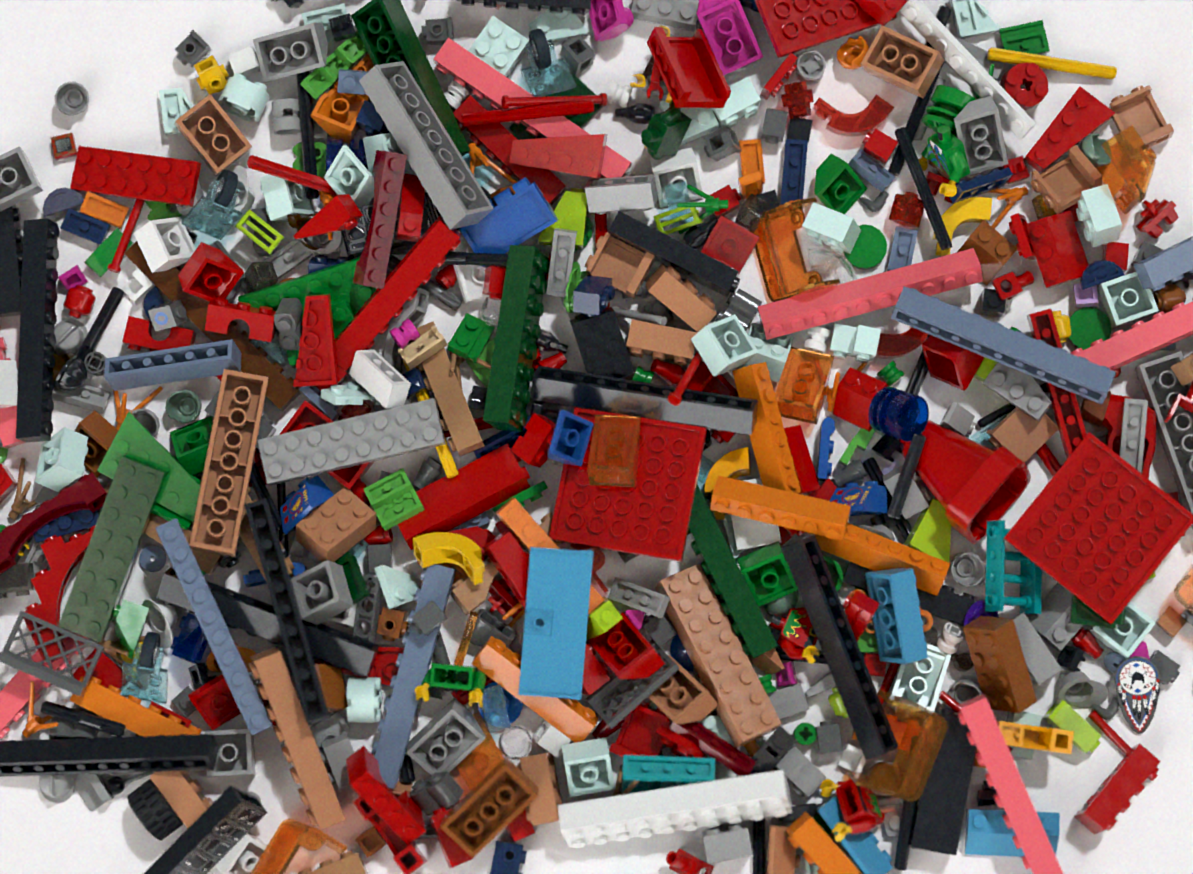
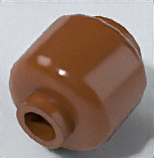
[1152,284,1186,314]

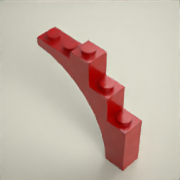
[24,525,96,665]

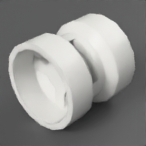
[444,81,470,111]
[607,81,633,108]
[804,326,831,353]
[937,622,965,654]

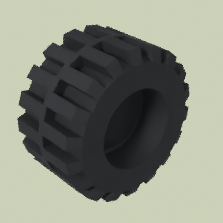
[127,779,184,841]

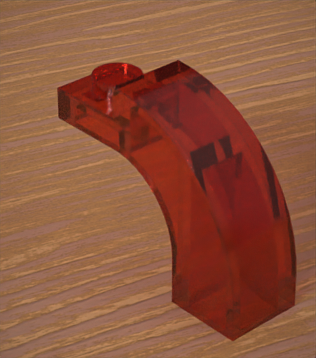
[813,95,894,137]
[876,327,929,359]

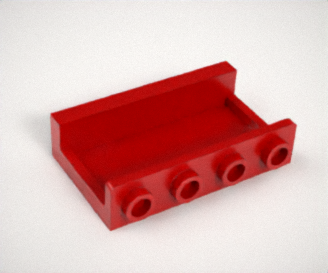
[647,27,731,108]

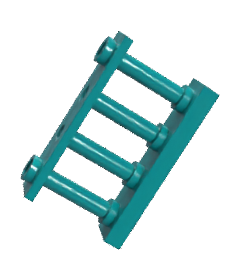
[985,520,1042,614]
[622,755,715,794]

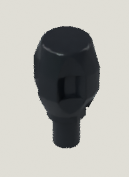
[615,104,655,124]
[682,216,718,249]
[536,329,569,354]

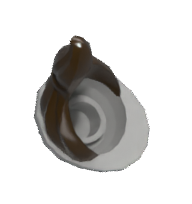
[287,213,342,255]

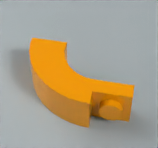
[704,447,751,520]
[996,721,1074,754]

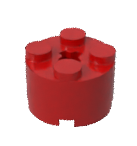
[999,63,1048,111]

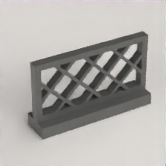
[0,611,105,698]
[585,639,679,729]

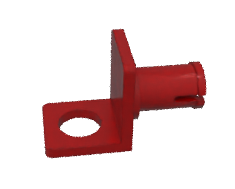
[992,271,1034,300]
[1164,381,1193,423]
[666,849,714,874]

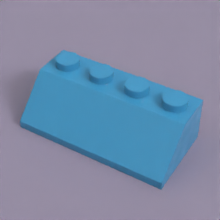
[865,568,928,664]
[817,794,893,874]
[965,809,1060,857]

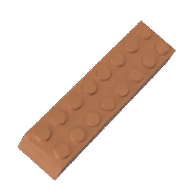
[189,369,269,557]
[654,564,782,748]
[248,647,345,830]

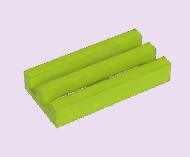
[653,207,702,235]
[235,209,284,255]

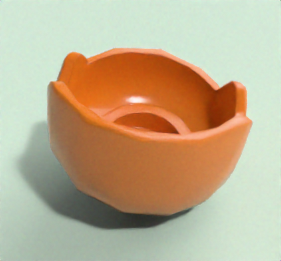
[837,36,869,70]

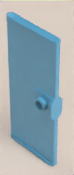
[518,547,594,700]

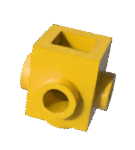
[194,55,229,95]

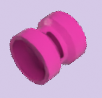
[389,318,420,349]

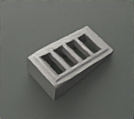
[805,671,836,697]

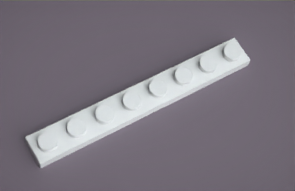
[900,0,1036,140]

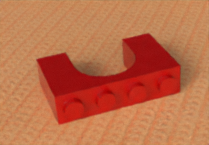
[346,746,426,845]
[353,796,428,874]
[429,800,535,869]

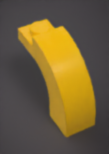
[932,197,993,257]
[413,532,485,585]

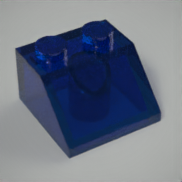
[170,612,208,664]

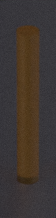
[454,611,479,665]

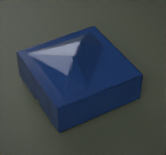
[402,368,427,398]

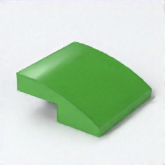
[363,468,425,531]

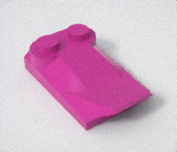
[589,0,634,42]
[696,0,763,76]

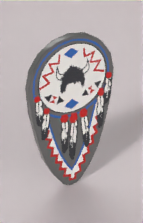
[1114,656,1160,734]

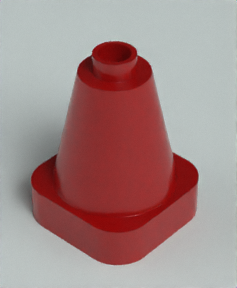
[899,420,1031,544]

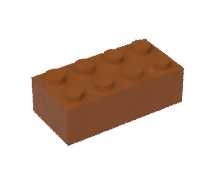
[963,616,1037,713]
[441,757,539,858]

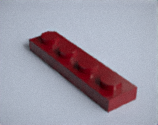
[669,721,756,777]

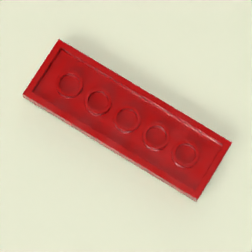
[70,146,201,207]

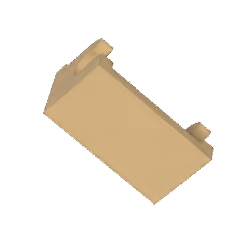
[397,325,447,370]

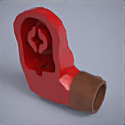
[1080,391,1156,479]

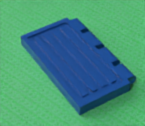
[459,177,558,267]

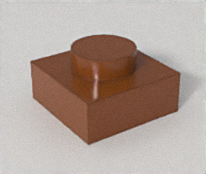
[355,826,387,858]

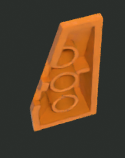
[311,54,374,145]

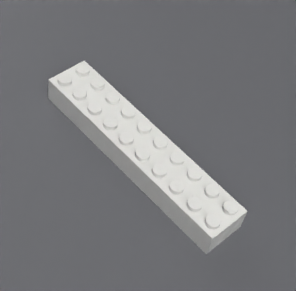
[558,770,792,848]

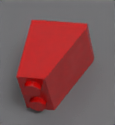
[921,335,985,391]

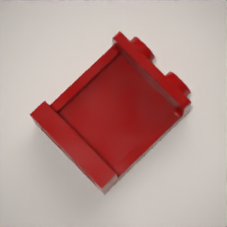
[609,700,673,757]

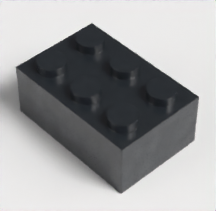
[569,306,635,378]

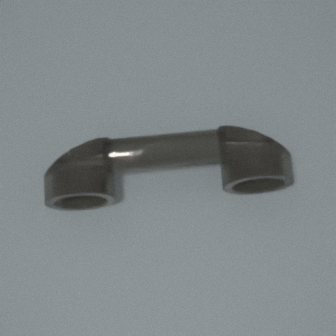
[924,626,974,672]

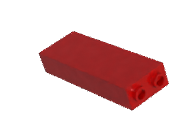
[397,443,531,550]

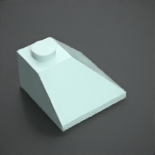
[324,145,375,207]

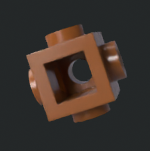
[377,606,409,642]

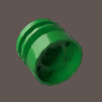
[922,85,977,137]

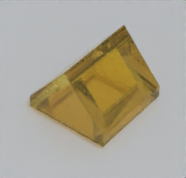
[1031,195,1057,220]

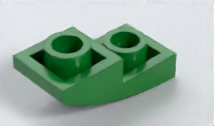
[84,228,133,278]

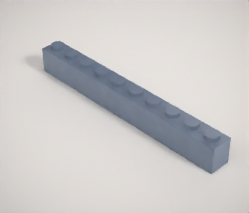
[891,286,1116,404]
[155,518,273,735]
[371,564,456,789]

